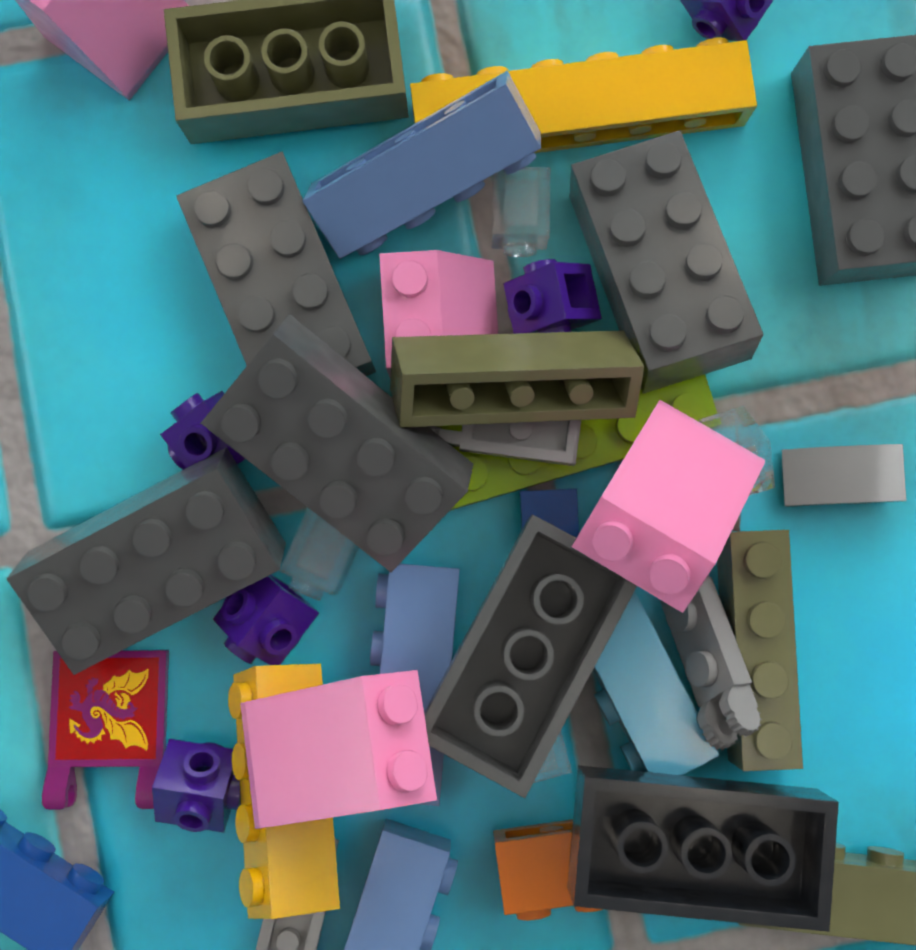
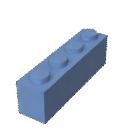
[302,71,541,259]
[370,564,460,806]
[344,818,458,950]

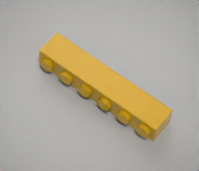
[410,37,757,153]

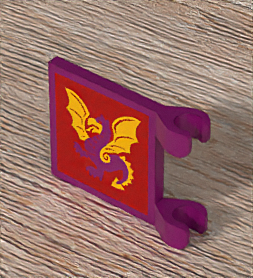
[42,650,169,810]

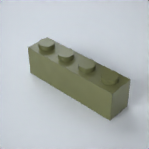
[390,330,644,427]
[717,530,803,771]
[738,843,916,946]

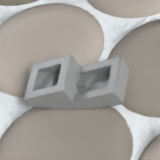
[781,444,907,507]

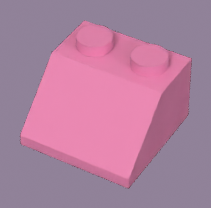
[379,250,498,377]

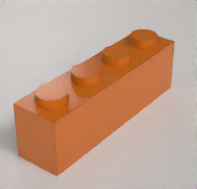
[493,819,603,921]

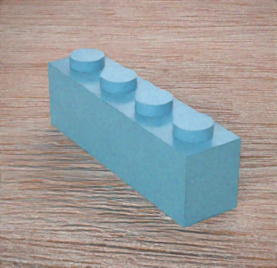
[593,591,719,775]

